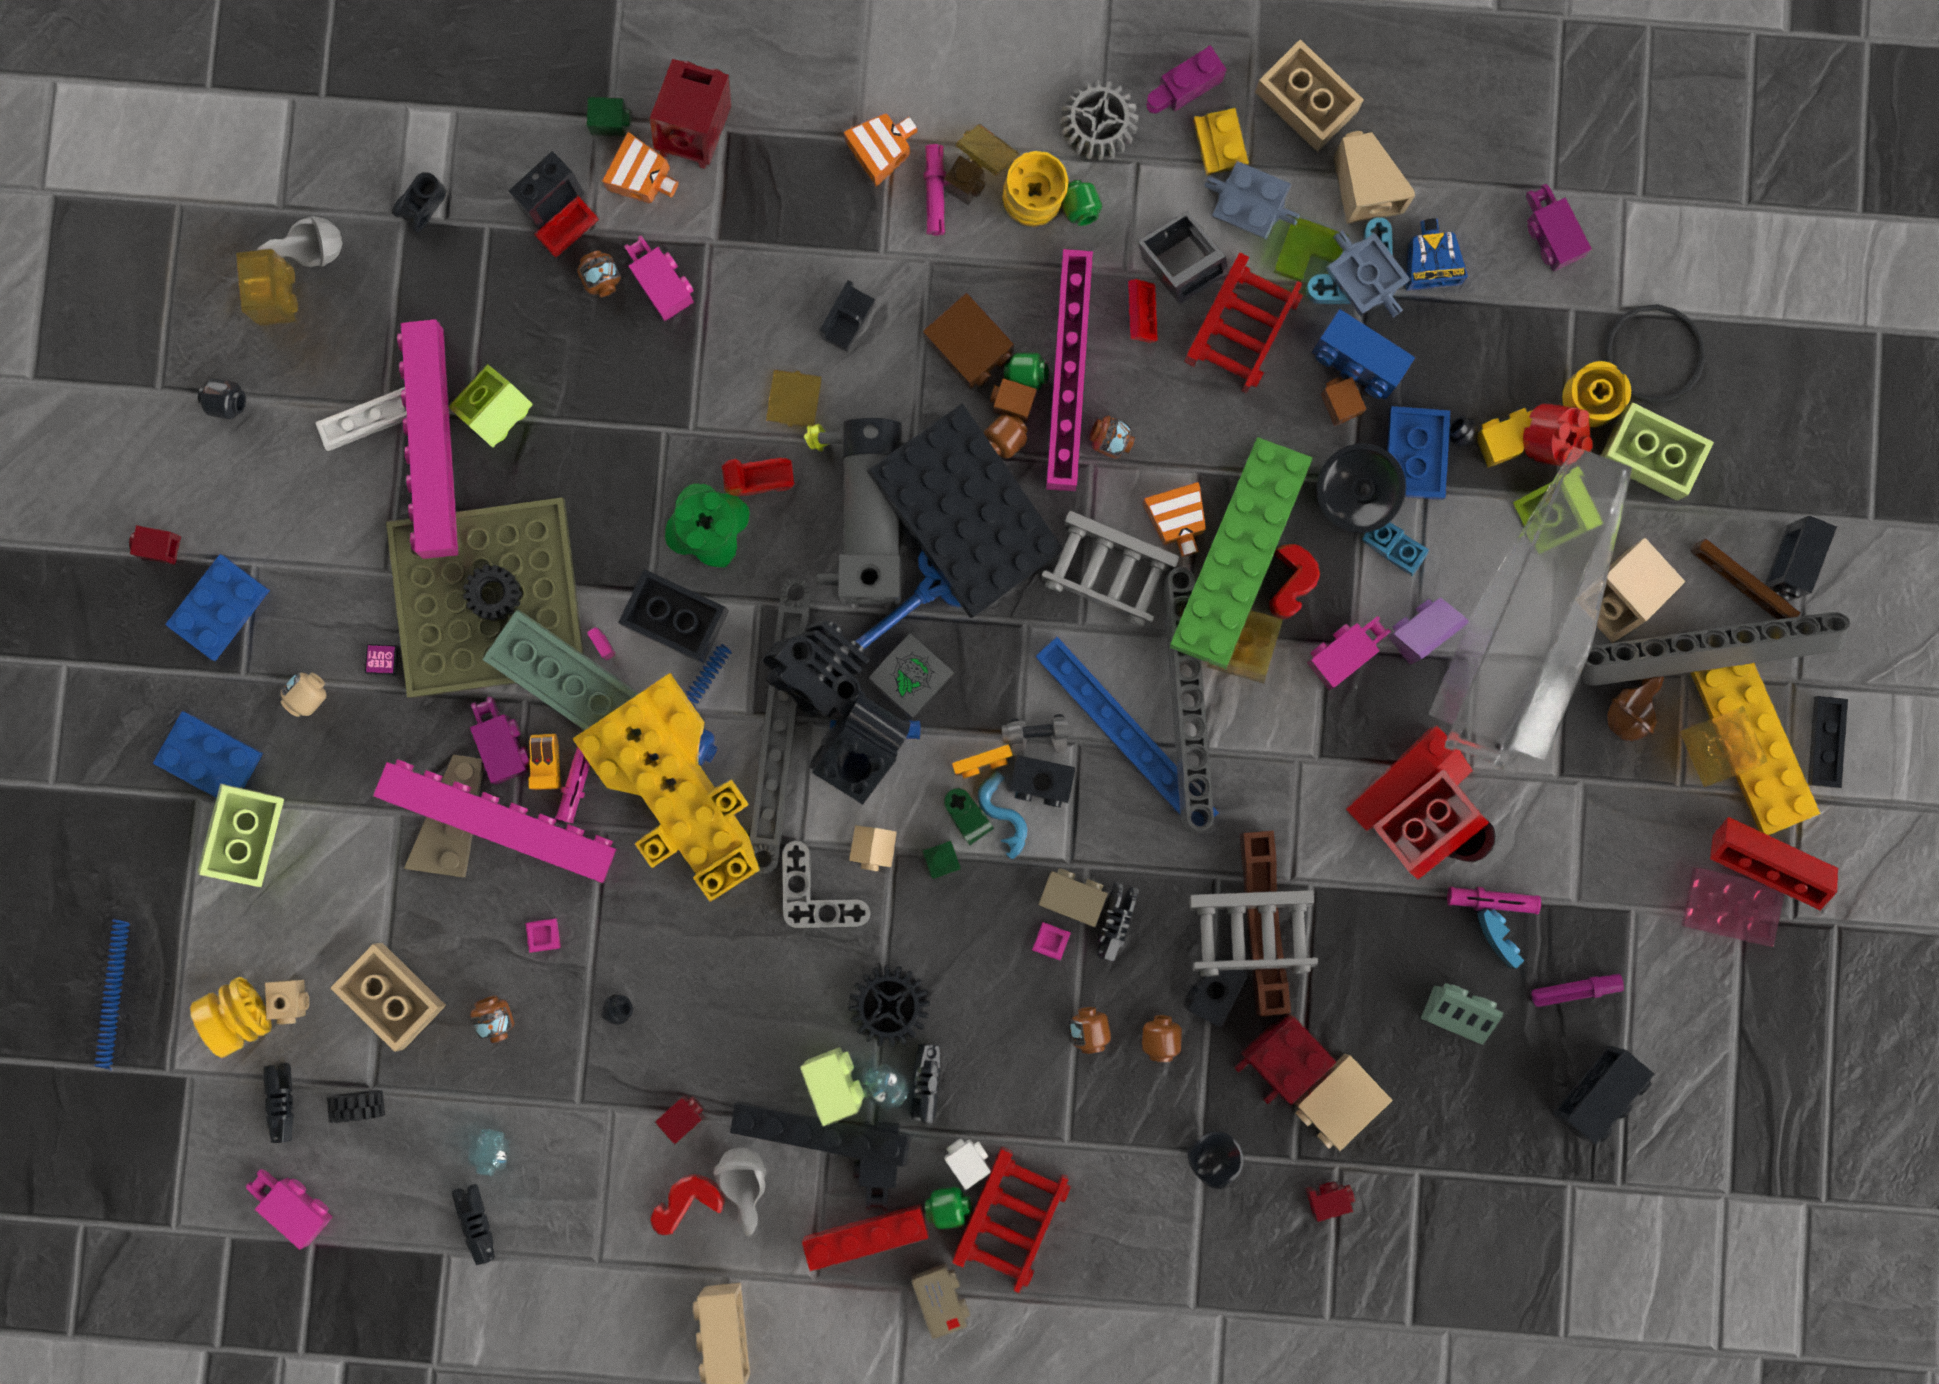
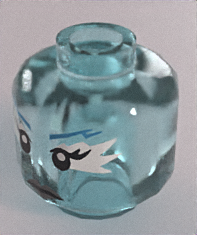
[862,1064,909,1110]
[468,1129,511,1176]

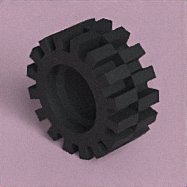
[463,565,522,621]
[327,1090,385,1123]

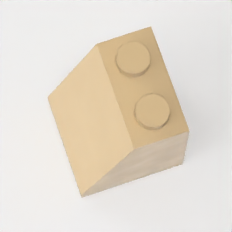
[1334,131,1415,224]
[1573,538,1685,643]

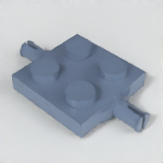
[1204,161,1300,240]
[1326,230,1410,318]

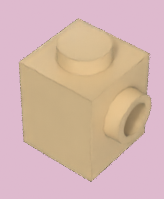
[849,825,897,871]
[265,980,309,1024]

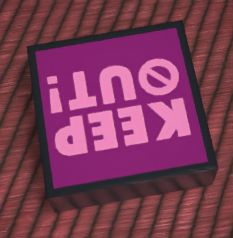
[365,644,399,676]

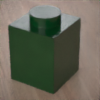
[587,97,632,136]
[923,841,961,879]

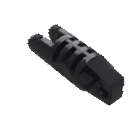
[1097,882,1139,962]
[910,1044,940,1124]
[263,1063,294,1143]
[452,1184,495,1265]

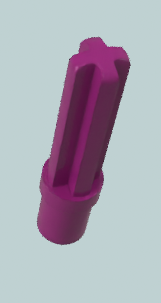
[1531,974,1624,1007]

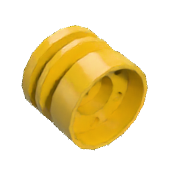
[1002,151,1069,227]
[190,977,272,1058]

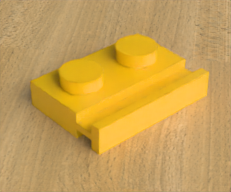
[1193,108,1249,176]

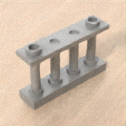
[1041,511,1180,627]
[1189,891,1318,976]

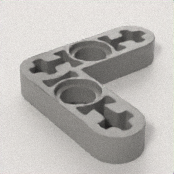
[782,841,871,928]

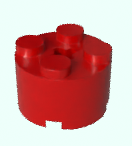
[1523,403,1593,467]

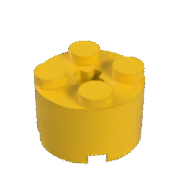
[1562,361,1631,427]

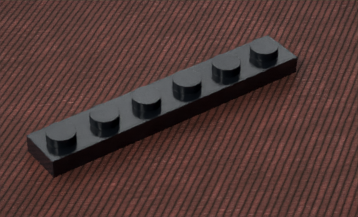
[730,1102,911,1167]

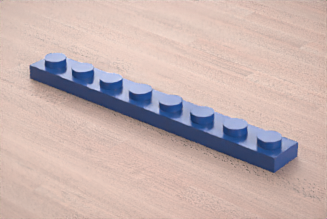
[1035,637,1219,827]

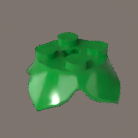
[665,484,750,568]

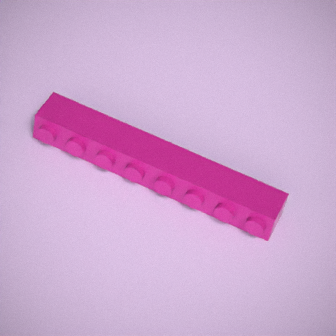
[1046,249,1093,491]
[397,319,459,559]
[373,759,617,883]

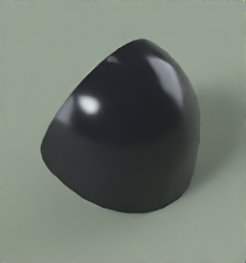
[1187,1131,1244,1189]

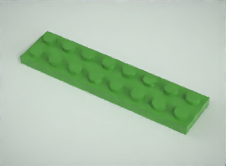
[1170,437,1313,669]

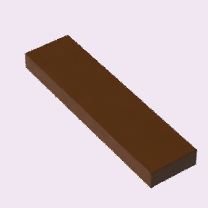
[1690,538,1801,620]

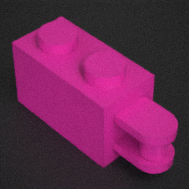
[624,236,694,321]
[1307,616,1391,690]
[246,1169,333,1250]

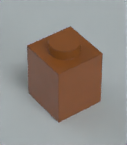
[1321,376,1366,426]
[990,378,1037,423]

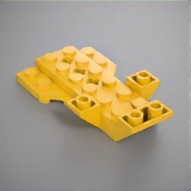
[573,673,759,902]

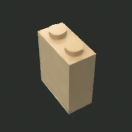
[1294,1053,1393,1151]

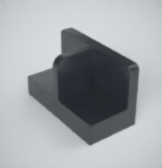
[820,280,875,352]

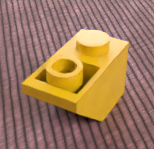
[1477,408,1533,468]

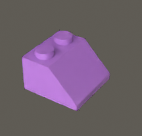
[1389,597,1469,665]

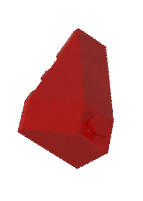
[1345,726,1473,831]

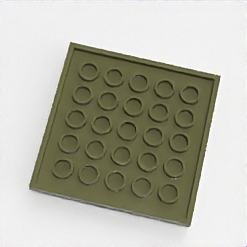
[386,497,584,698]

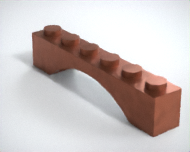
[1239,831,1291,1016]

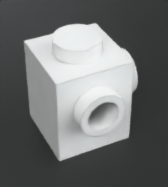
[945,1138,991,1190]

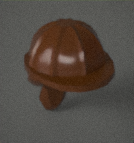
[1607,676,1664,741]

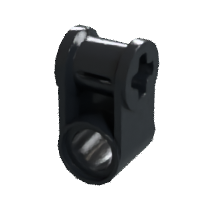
[392,172,446,232]

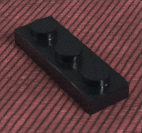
[1808,696,1848,789]

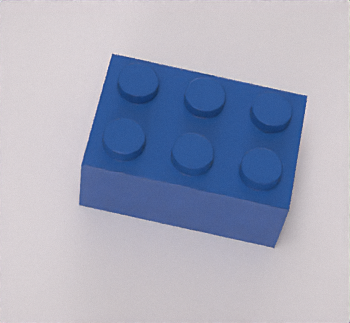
[1311,309,1415,400]

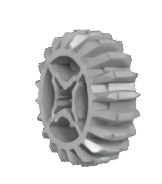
[1060,80,1139,161]

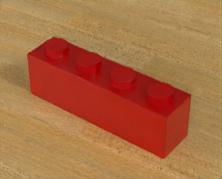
[1710,817,1838,911]
[802,1204,929,1271]

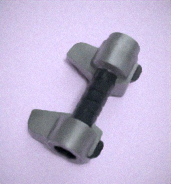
[1001,714,1069,756]

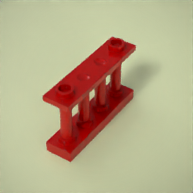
[1184,252,1303,394]
[952,1146,1071,1293]

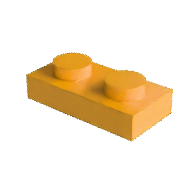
[952,744,1013,779]

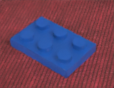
[1387,406,1450,500]
[165,554,270,661]
[153,711,263,798]

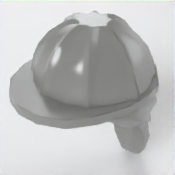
[257,216,342,267]
[714,1147,767,1236]

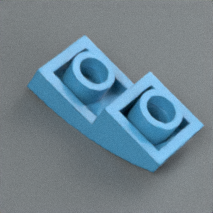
[1362,522,1429,576]
[1477,909,1524,969]

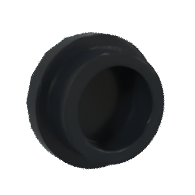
[1449,416,1478,446]
[602,994,633,1025]

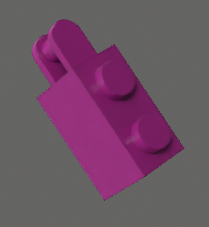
[1146,45,1226,114]
[1526,184,1592,272]
[470,696,531,784]

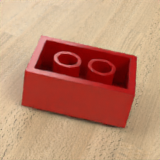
[1373,769,1489,880]

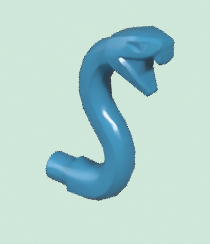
[977,770,1028,859]

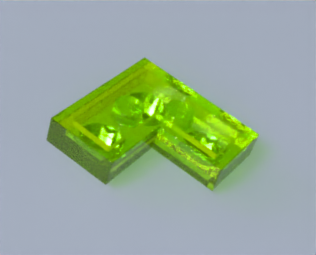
[1273,217,1349,282]

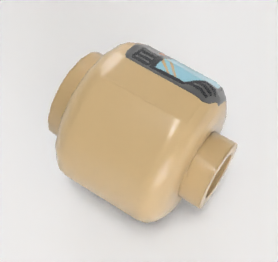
[281,672,326,717]

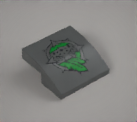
[868,633,954,720]

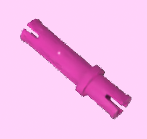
[923,144,946,236]
[555,746,590,824]
[1447,886,1541,915]

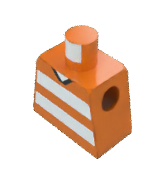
[843,114,918,186]
[602,133,678,203]
[1142,482,1206,557]

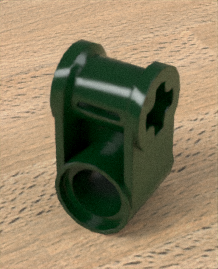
[944,788,994,845]

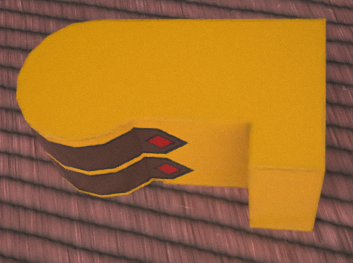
[529,734,561,790]

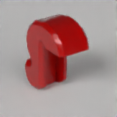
[721,458,795,496]
[1269,544,1320,619]
[650,1173,725,1235]

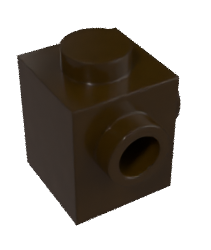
[944,155,986,205]

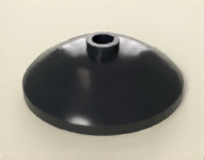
[1317,443,1407,533]

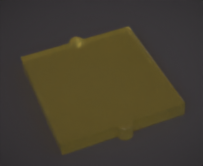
[955,124,1020,176]
[766,370,822,427]

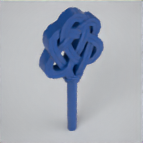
[855,551,962,649]

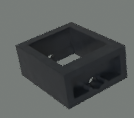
[508,151,585,229]
[1138,211,1229,304]
[1765,515,1837,602]

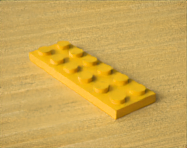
[1690,663,1821,835]

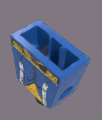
[1406,218,1468,291]

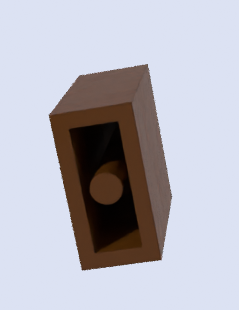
[923,293,1014,389]

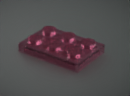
[1681,868,1784,947]

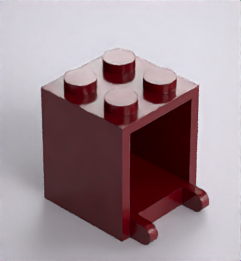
[650,59,731,169]
[1234,1014,1337,1105]

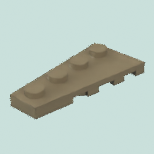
[404,755,484,877]

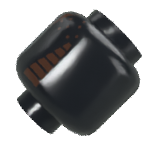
[198,378,246,419]

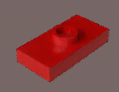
[534,196,599,258]
[1128,279,1158,343]

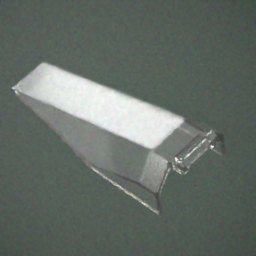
[1429,447,1632,771]

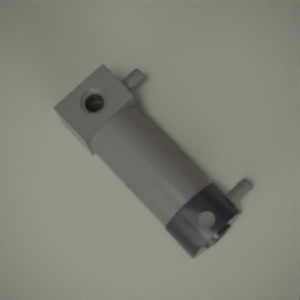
[816,418,902,605]

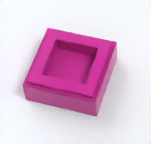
[587,627,616,660]
[525,919,561,953]
[1032,922,1071,961]

